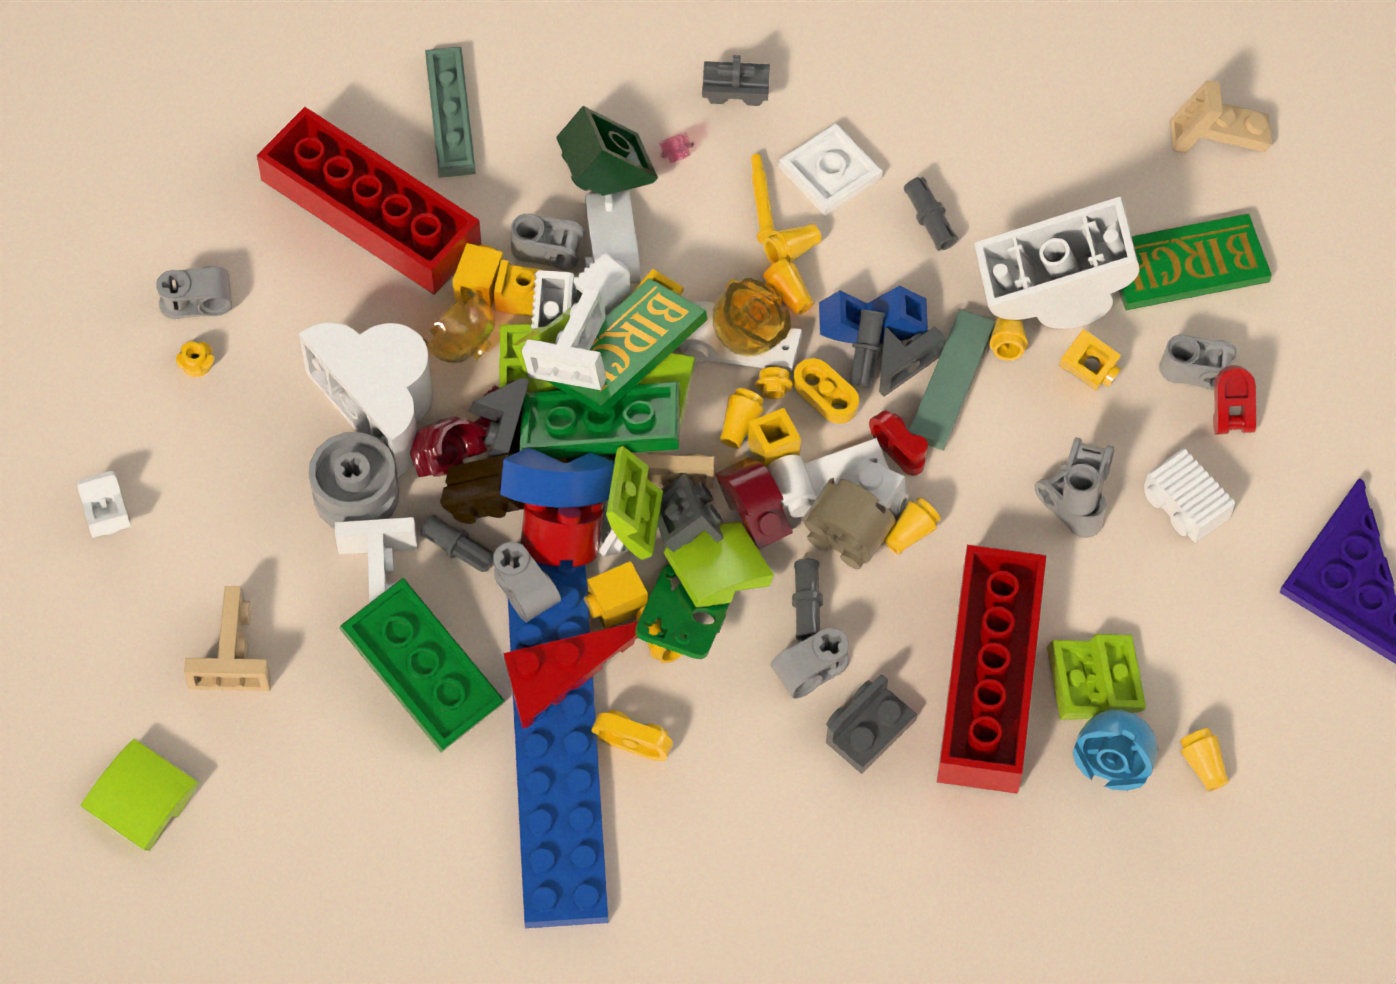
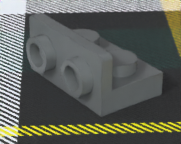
[658,473,724,552]
[826,674,917,774]

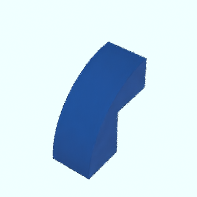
[819,285,928,344]
[500,447,615,507]

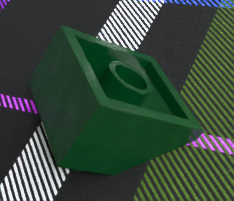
[556,106,658,196]

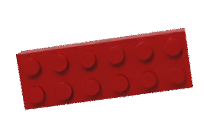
[256,107,482,295]
[937,544,1047,794]

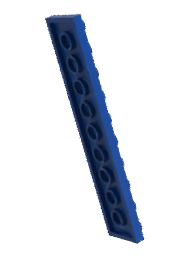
[506,560,608,929]

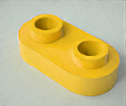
[793,358,859,424]
[591,710,673,761]

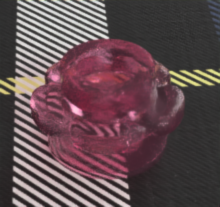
[659,132,695,163]

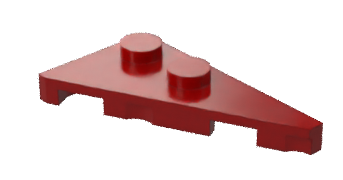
[503,621,638,729]

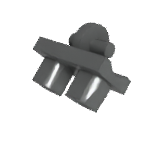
[702,55,770,106]

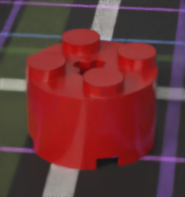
[521,502,604,567]

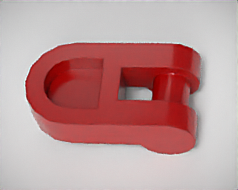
[1213,365,1256,435]
[869,410,928,476]

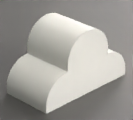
[974,196,1139,329]
[299,322,433,478]

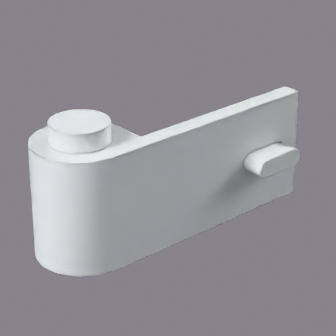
[585,191,641,283]
[679,301,802,372]
[766,438,889,518]

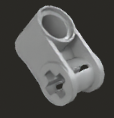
[511,214,585,270]
[156,266,232,319]
[1159,335,1236,390]
[1062,437,1114,516]
[1034,461,1106,538]
[493,542,561,622]
[771,628,849,699]

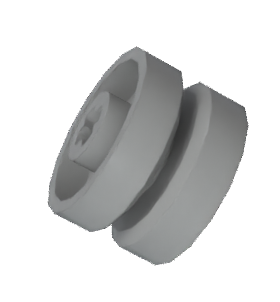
[309,432,399,528]

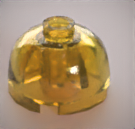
[712,278,791,357]
[423,288,495,364]

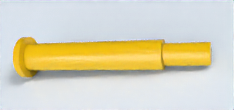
[751,154,777,244]

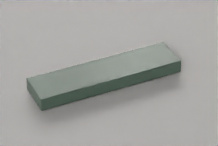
[425,47,476,178]
[909,309,995,451]

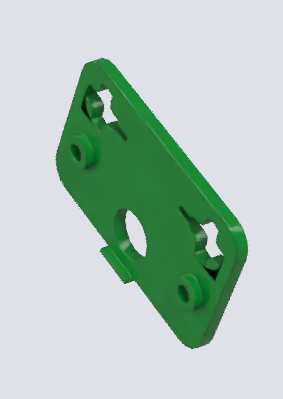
[635,565,730,659]

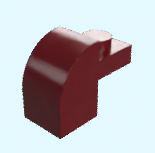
[715,457,793,550]

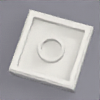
[778,123,883,216]

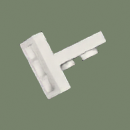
[522,288,607,390]
[335,517,417,603]

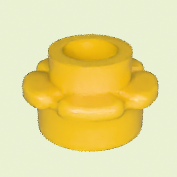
[176,341,214,377]
[755,367,793,399]

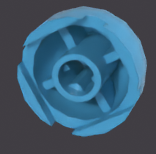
[1073,709,1158,791]

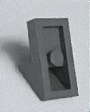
[879,326,945,397]
[468,378,529,458]

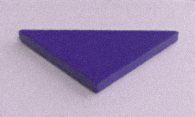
[1279,478,1396,664]

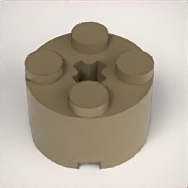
[803,478,895,569]

